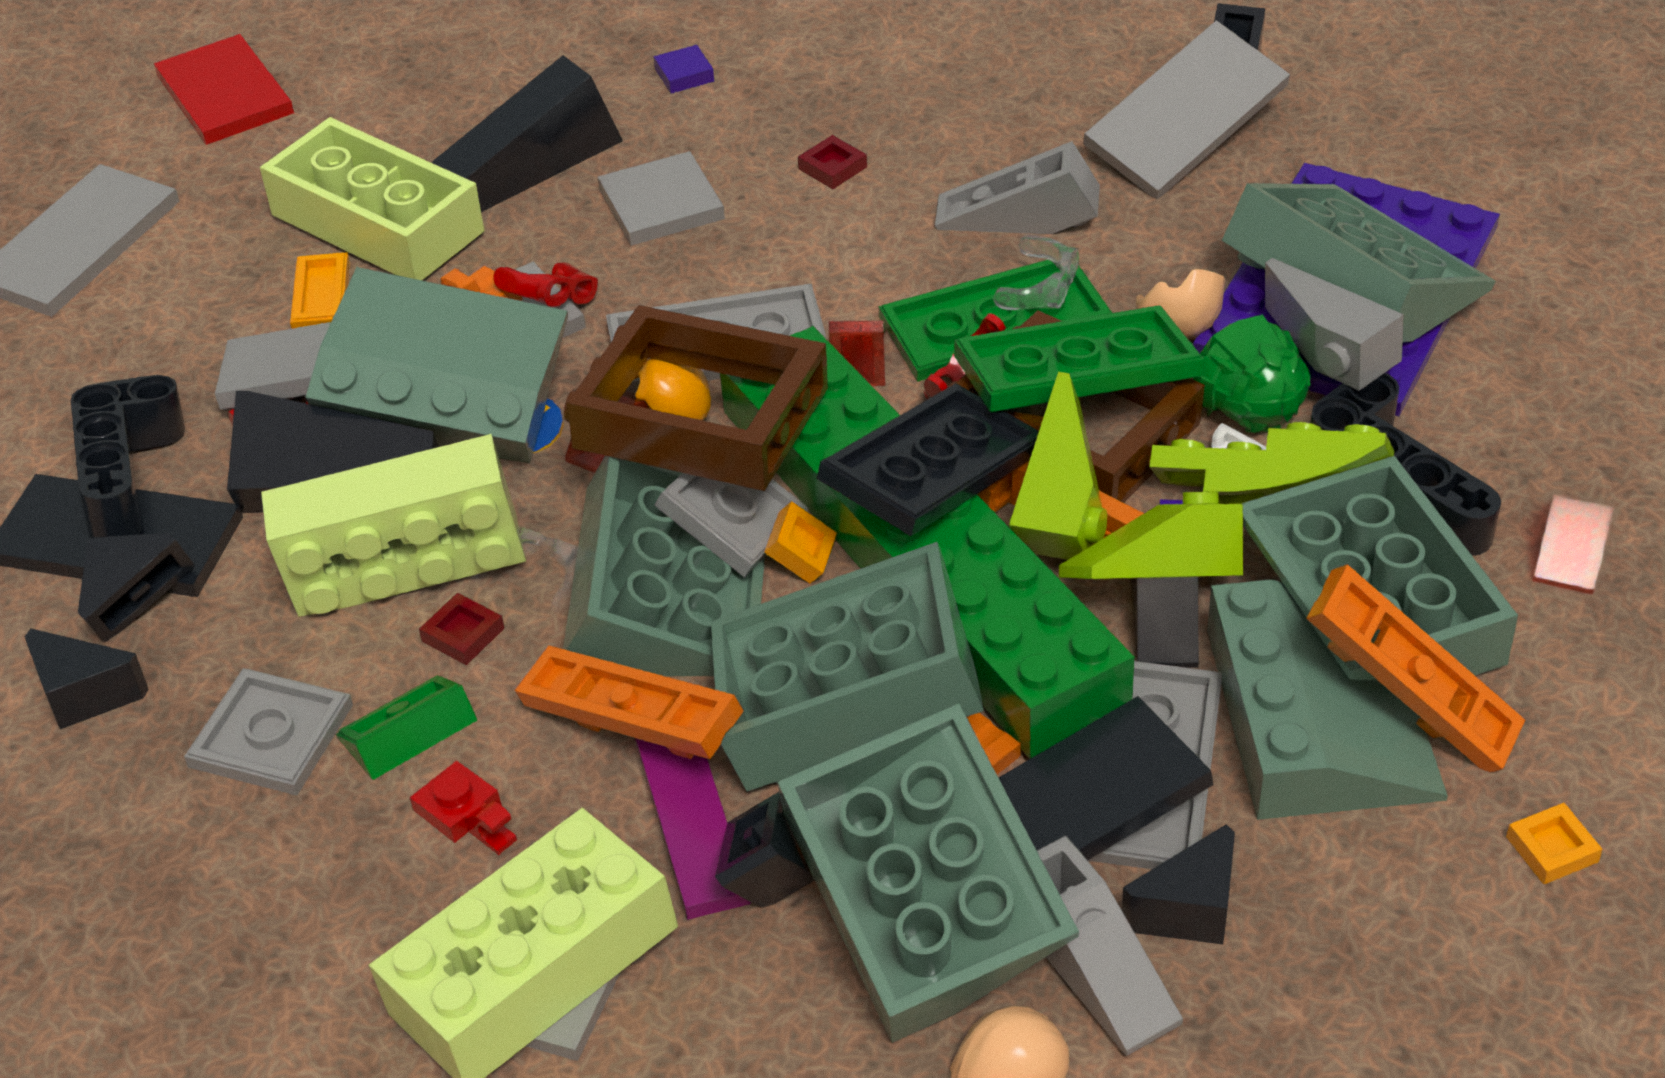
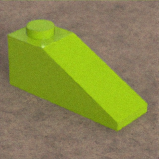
[1009,372,1107,560]
[1059,492,1243,579]

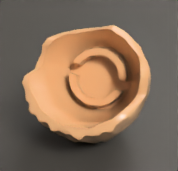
[1136,269,1225,340]
[950,1006,1069,1078]

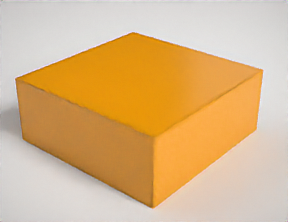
[764,501,837,584]
[1506,802,1603,885]

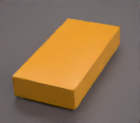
[290,252,350,329]

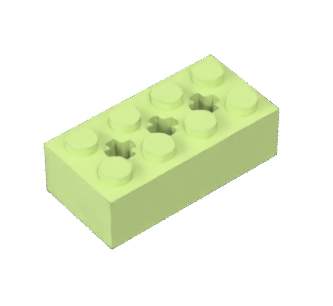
[260,117,484,280]
[261,434,526,617]
[369,808,678,1078]

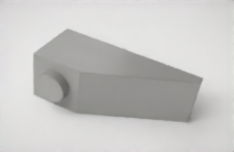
[935,141,1100,234]
[1265,258,1404,391]

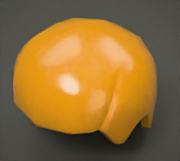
[633,358,711,420]

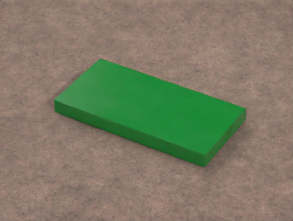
[878,253,1112,382]
[954,305,1204,412]

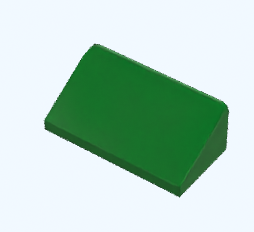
[336,675,477,780]

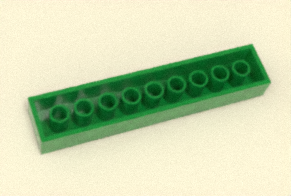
[720,326,1135,759]

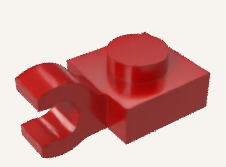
[409,760,517,855]

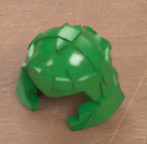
[1193,314,1310,433]

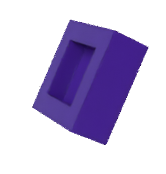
[653,45,715,93]

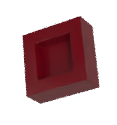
[798,135,868,189]
[419,592,505,665]

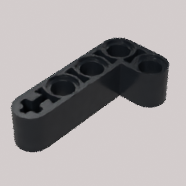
[1310,373,1501,556]
[71,375,185,538]

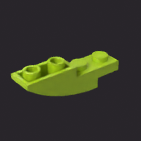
[1150,422,1394,504]

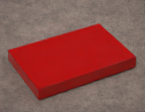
[154,34,294,145]

